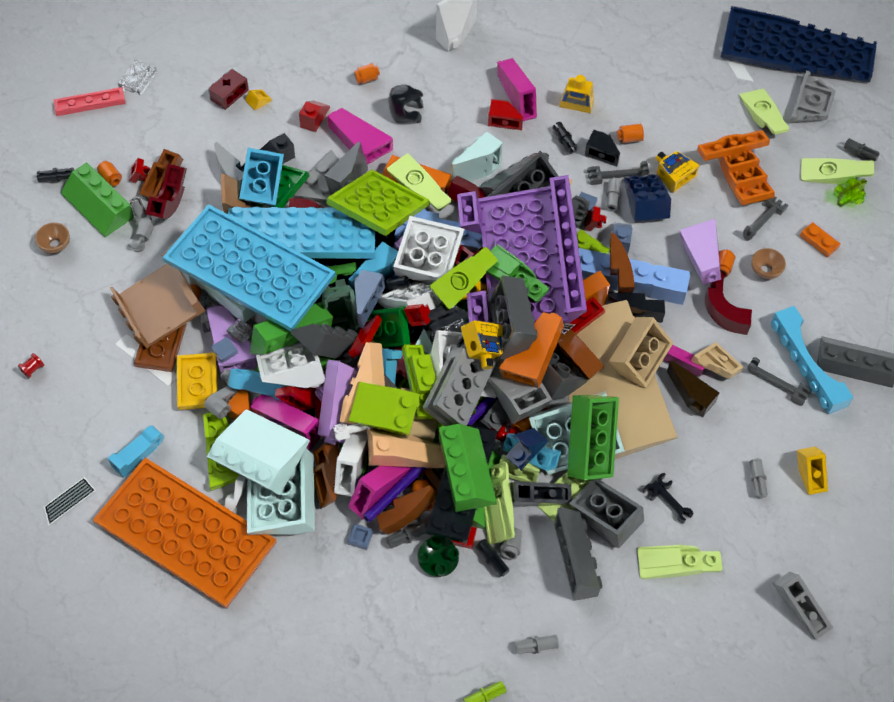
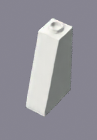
[334,424,368,496]

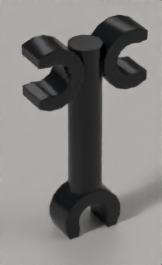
[643,473,694,524]

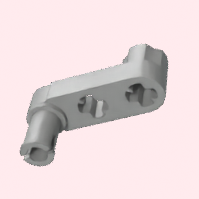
[204,369,249,419]

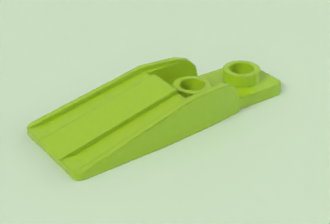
[430,247,498,309]

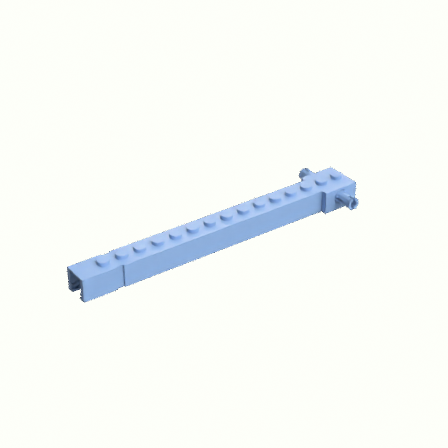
[394,204,691,305]

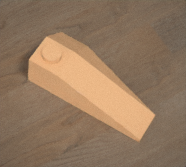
[340,342,385,424]
[367,428,445,468]

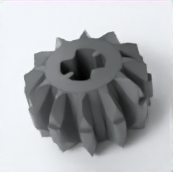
[572,196,590,227]

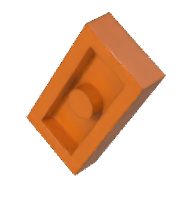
[800,222,841,258]

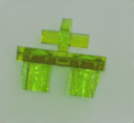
[833,177,867,207]

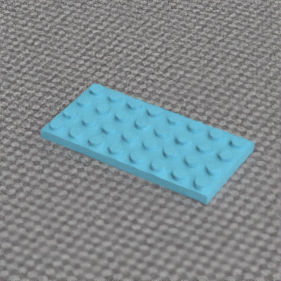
[162,204,336,331]
[228,207,375,259]

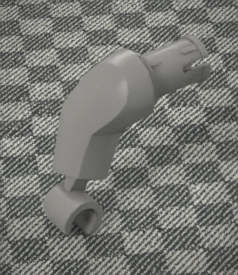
[129,196,154,251]

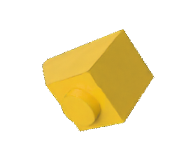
[797,446,828,495]

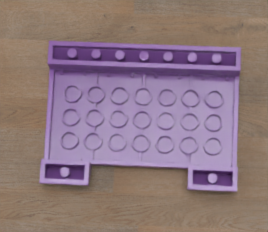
[457,175,587,324]

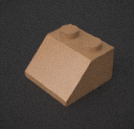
[221,174,250,214]

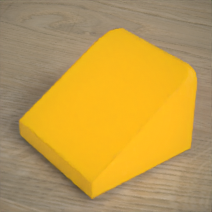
[245,89,272,110]

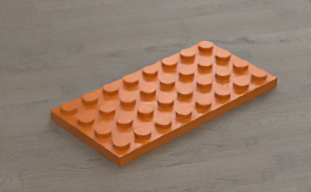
[93,457,277,609]

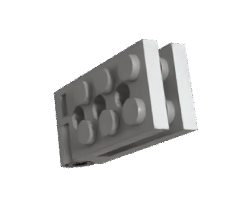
[422,336,497,426]

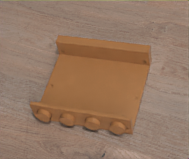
[110,252,205,348]

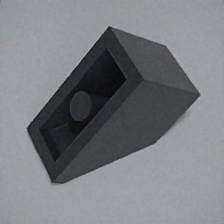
[585,130,620,167]

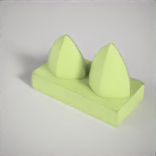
[500,454,540,482]

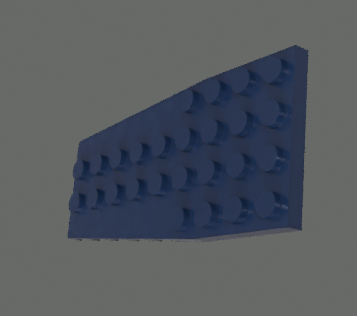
[720,6,877,82]

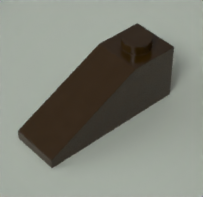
[667,360,720,417]

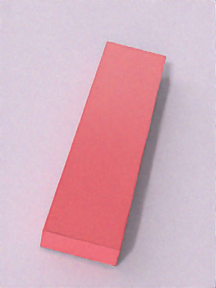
[53,87,126,116]

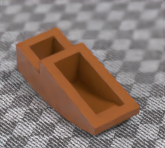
[139,149,184,198]
[609,233,635,293]
[557,329,604,381]
[313,444,339,508]
[377,486,438,535]

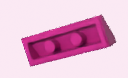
[663,345,705,377]

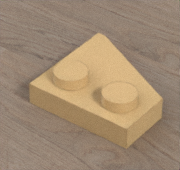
[691,342,744,379]

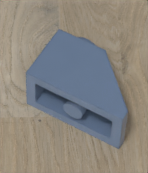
[612,222,633,255]

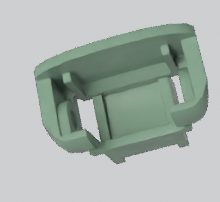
[320,279,359,333]

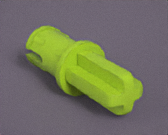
[463,681,507,702]

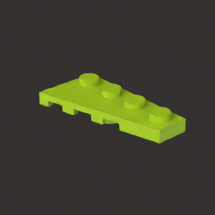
[203,412,240,491]

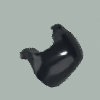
[388,84,423,123]

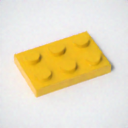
[177,353,218,410]

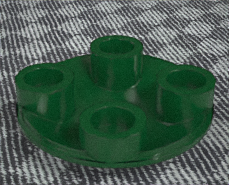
[417,536,459,577]

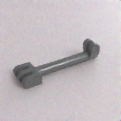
[587,161,649,185]
[743,196,789,241]
[747,357,812,406]

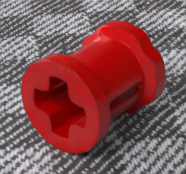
[18,353,45,378]

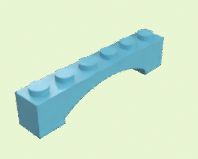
[771,306,854,414]

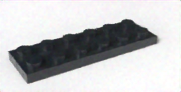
[426,424,497,544]

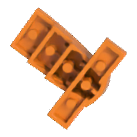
[697,130,775,206]

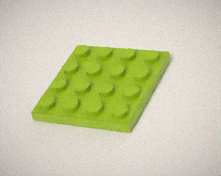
[327,169,430,236]

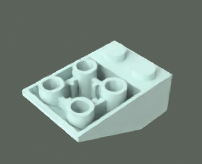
[451,132,503,182]

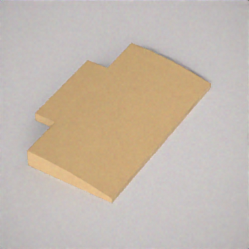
[569,300,678,459]

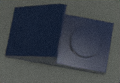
[506,428,549,471]

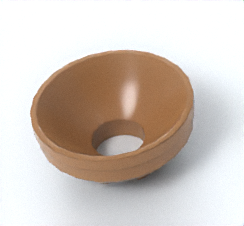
[35,222,70,253]
[751,248,786,279]

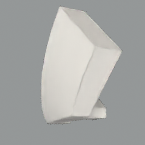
[225,475,247,512]

